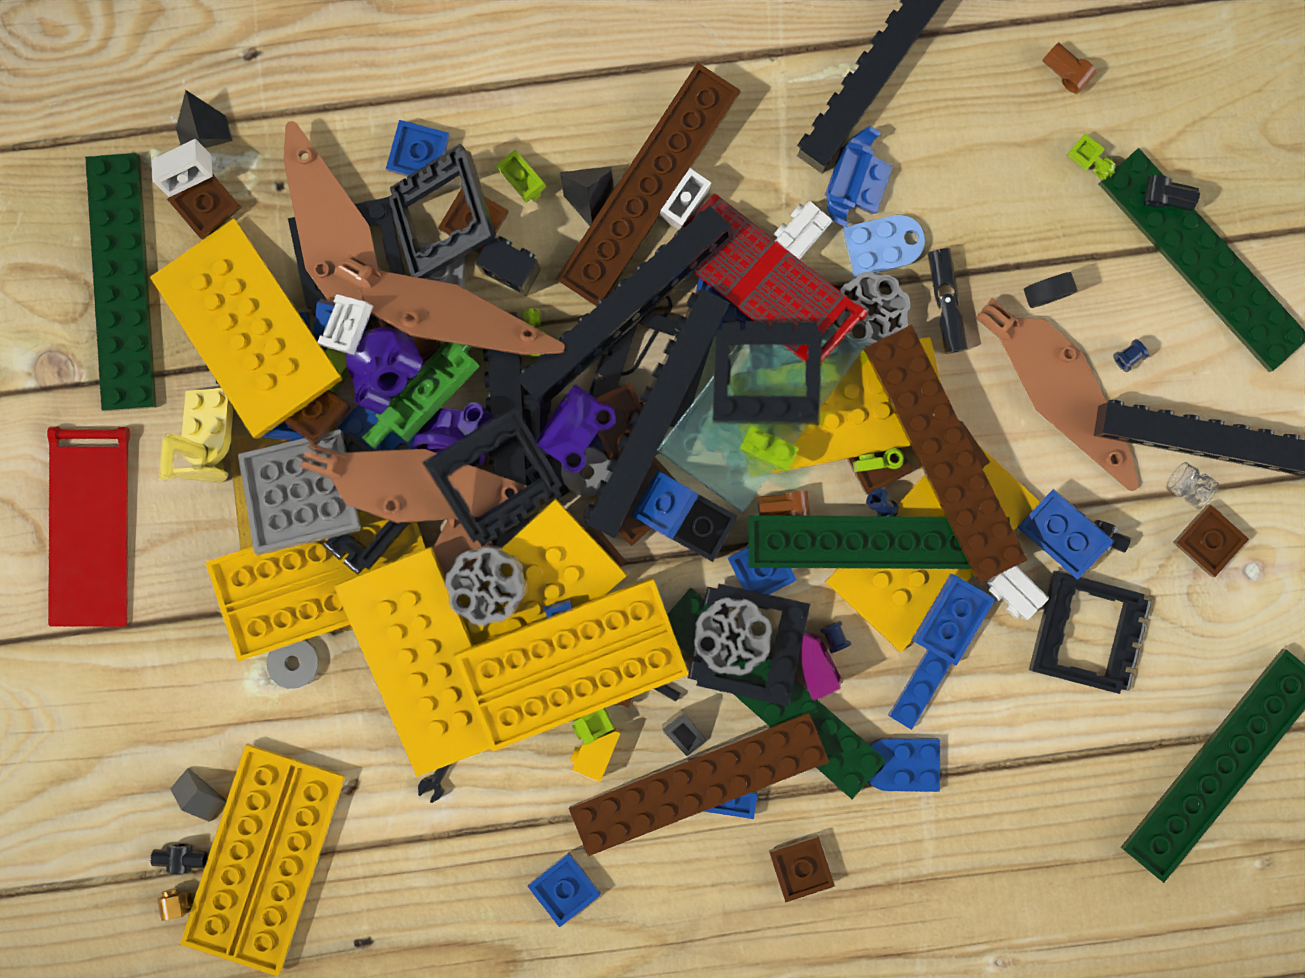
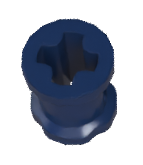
[1113,339,1149,372]
[866,488,899,516]
[820,621,852,653]

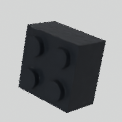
[475,236,541,296]
[672,495,738,562]

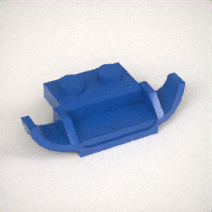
[825,126,893,227]

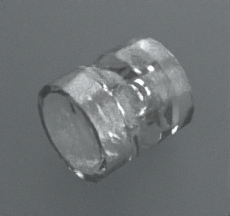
[1166,462,1219,509]

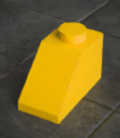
[570,728,621,782]

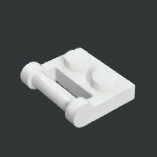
[317,294,373,355]

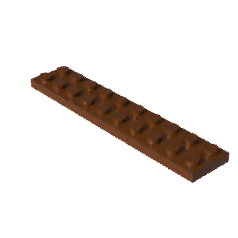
[556,62,741,307]
[863,325,1027,583]
[568,712,829,856]

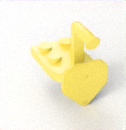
[159,388,234,483]

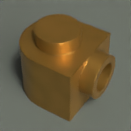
[157,888,193,920]

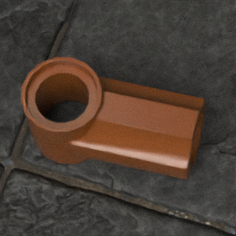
[1042,42,1096,94]
[758,491,810,516]

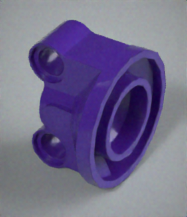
[346,327,422,415]
[536,385,615,472]
[413,403,494,466]

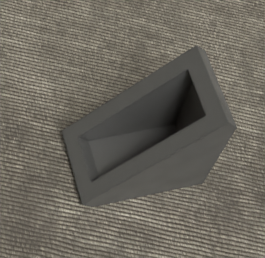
[662,709,707,756]
[170,768,227,822]

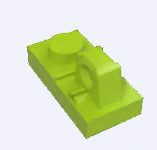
[495,150,546,203]
[739,425,799,473]

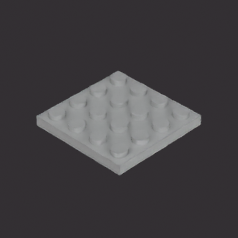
[238,429,361,555]

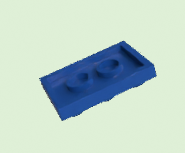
[1017,489,1115,580]
[912,573,996,666]

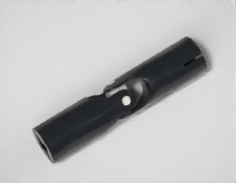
[927,248,968,354]

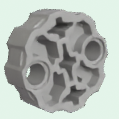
[834,271,911,347]
[445,545,527,625]
[695,598,772,675]

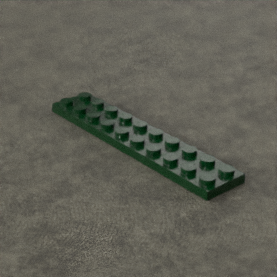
[1098,148,1305,372]
[85,153,156,412]
[748,516,1010,569]
[667,588,886,799]
[1120,649,1305,883]

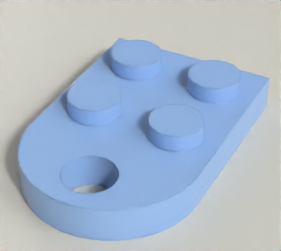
[842,215,925,278]

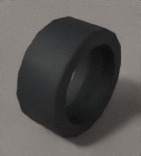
[1023,272,1078,308]

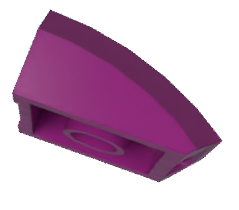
[802,631,843,700]

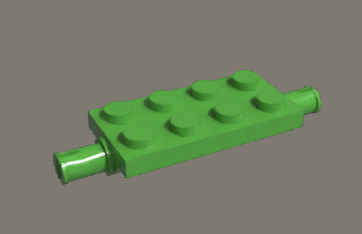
[362,341,479,449]

